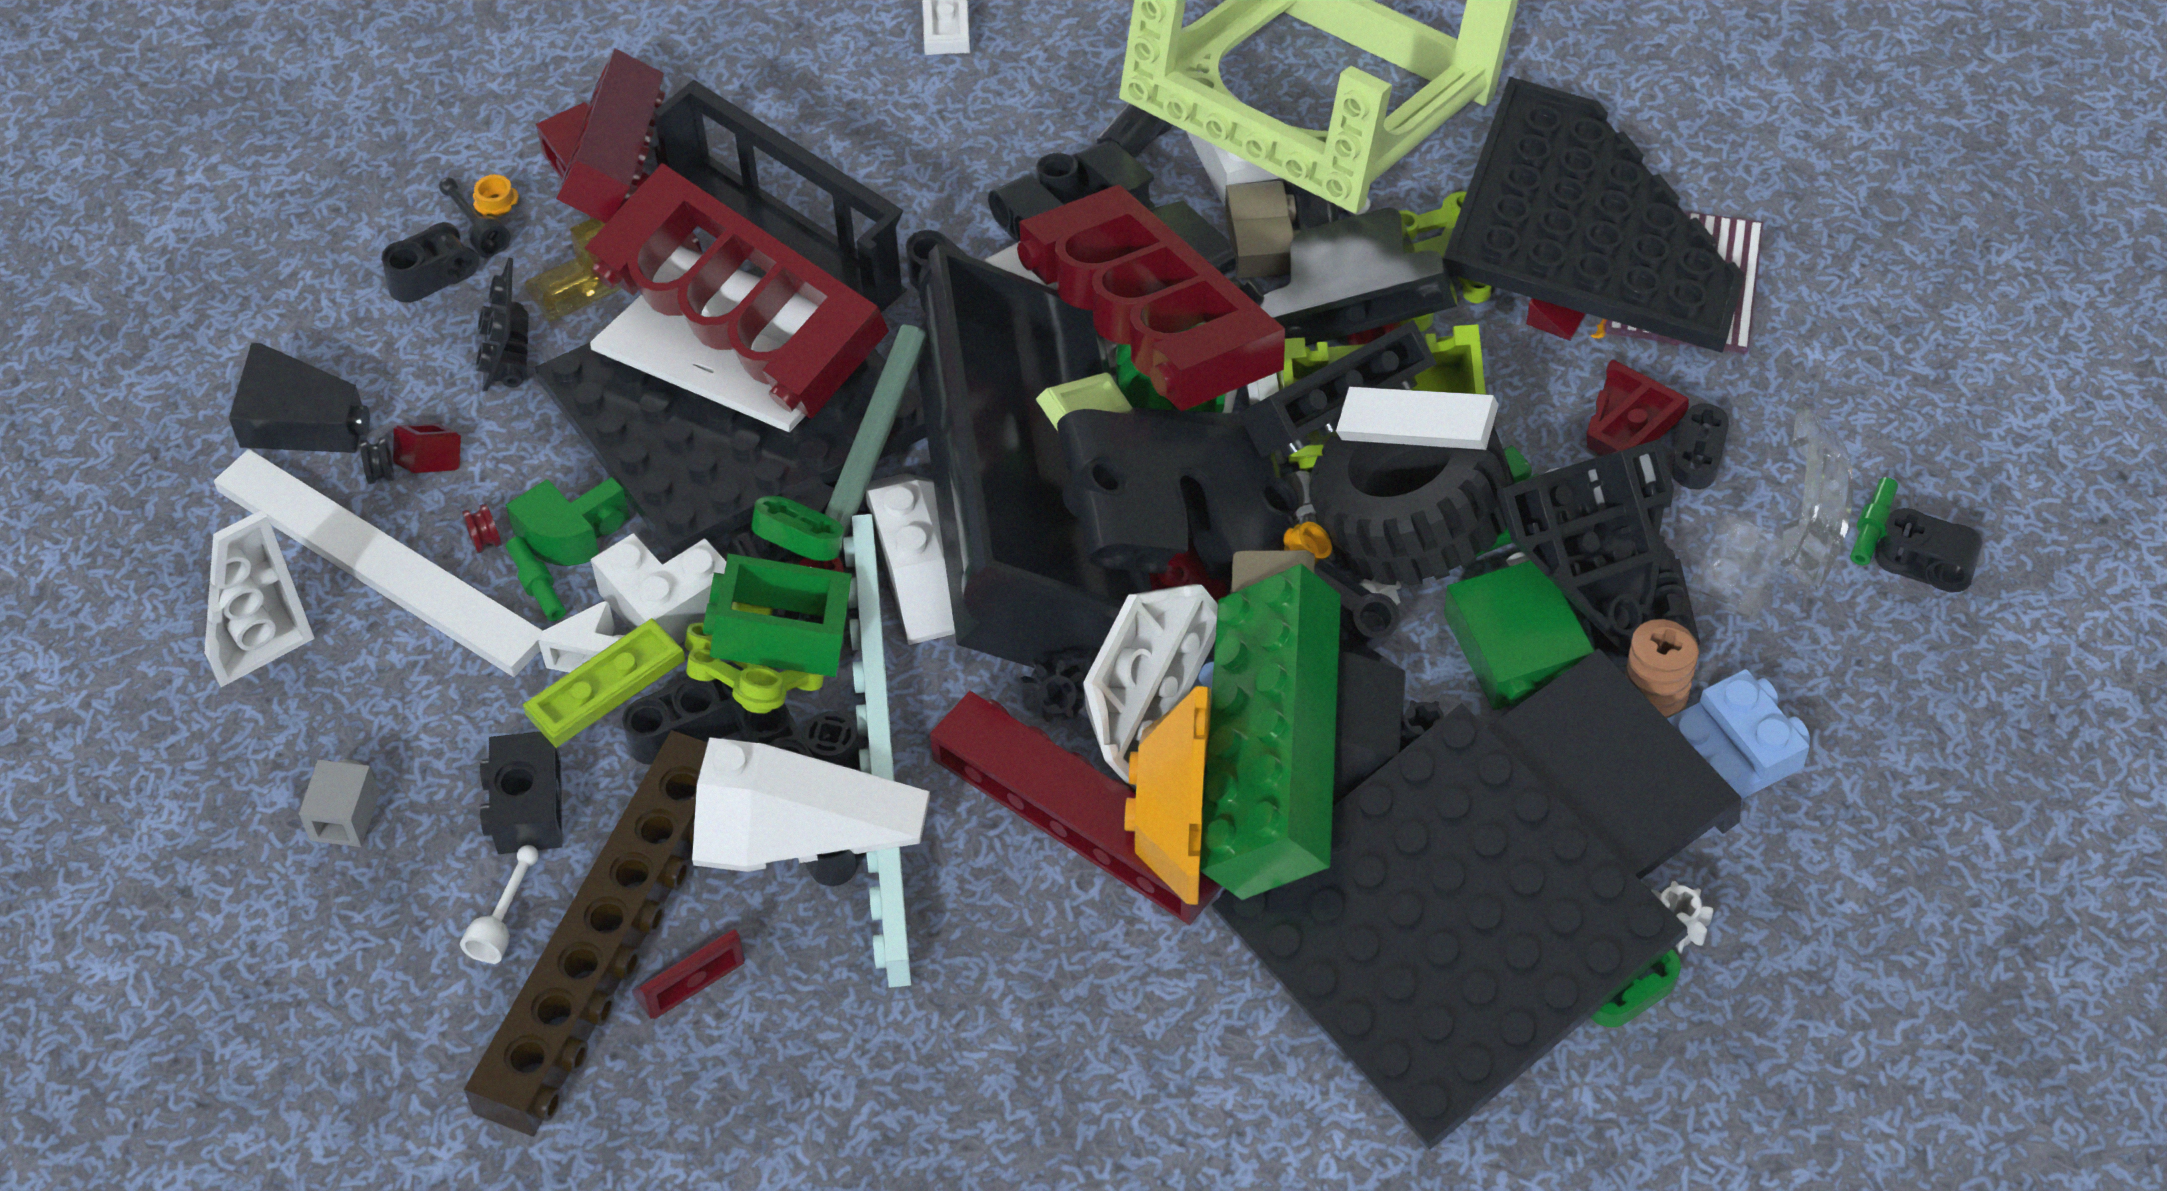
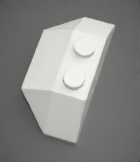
[862,473,955,645]
[1083,584,1218,790]

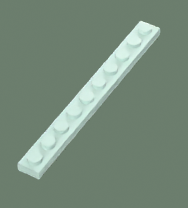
[843,514,911,988]

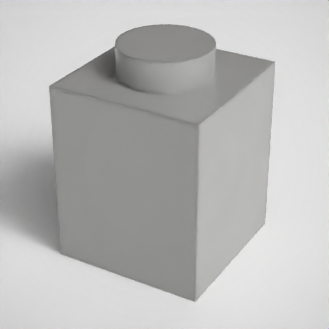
[299,759,380,847]

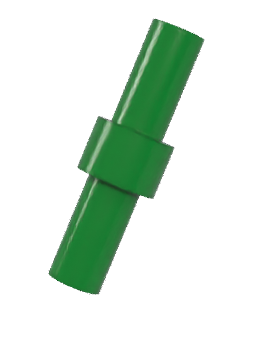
[1850,477,1898,566]
[505,536,566,621]

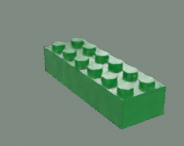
[1200,563,1341,900]

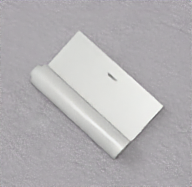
[590,246,818,432]

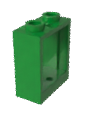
[702,553,852,677]

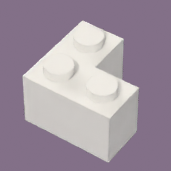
[591,533,726,645]

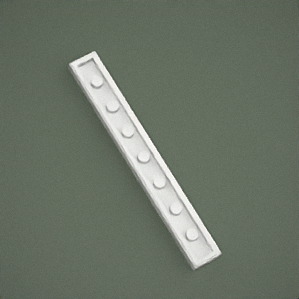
[214,449,542,677]

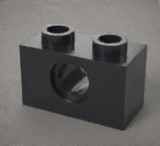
[480,731,563,854]

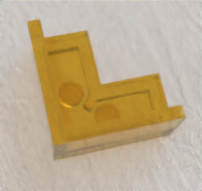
[525,218,622,322]

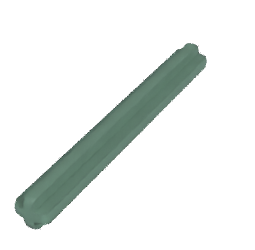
[824,324,928,558]

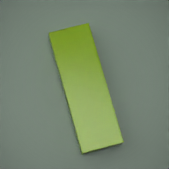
[522,618,685,748]

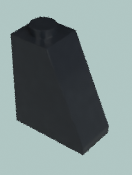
[229,343,370,453]

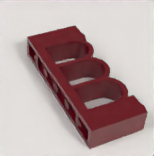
[584,163,889,419]
[1017,184,1285,412]

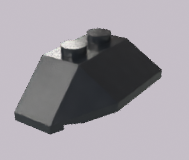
[1332,639,1406,807]

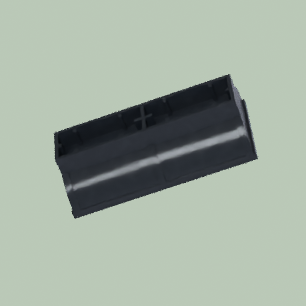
[917,244,1152,668]

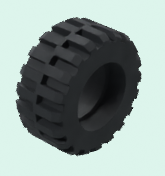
[1309,425,1515,586]

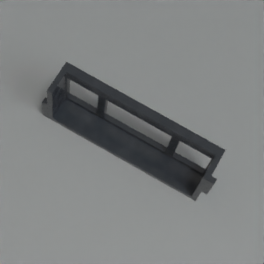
[653,80,907,313]

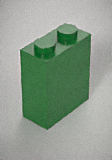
[1444,560,1595,711]

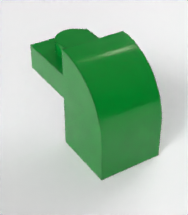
[506,477,630,566]

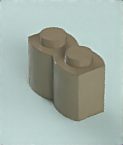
[1225,181,1300,278]

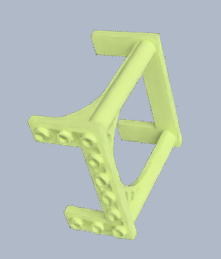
[1119,0,1519,214]

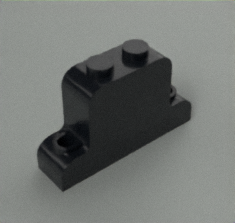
[1256,208,1457,346]

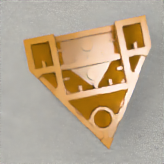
[1125,686,1211,905]

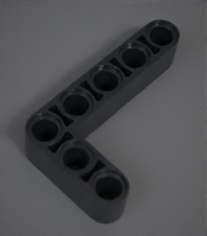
[622,662,857,887]

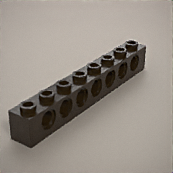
[464,730,708,1137]

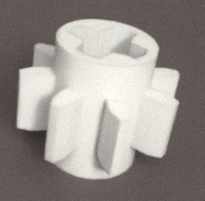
[1651,881,1713,954]

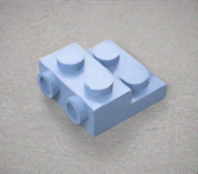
[1667,669,1810,799]

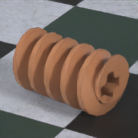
[1625,619,1699,719]

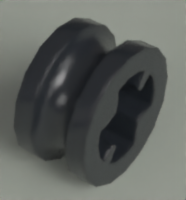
[360,437,394,484]

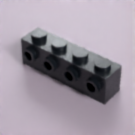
[1238,319,1437,458]

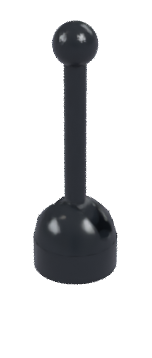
[439,177,511,258]

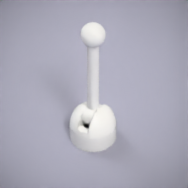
[460,845,539,964]

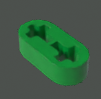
[751,496,844,561]
[1590,949,1681,1027]

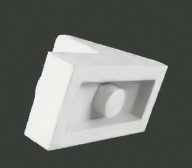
[538,601,625,673]

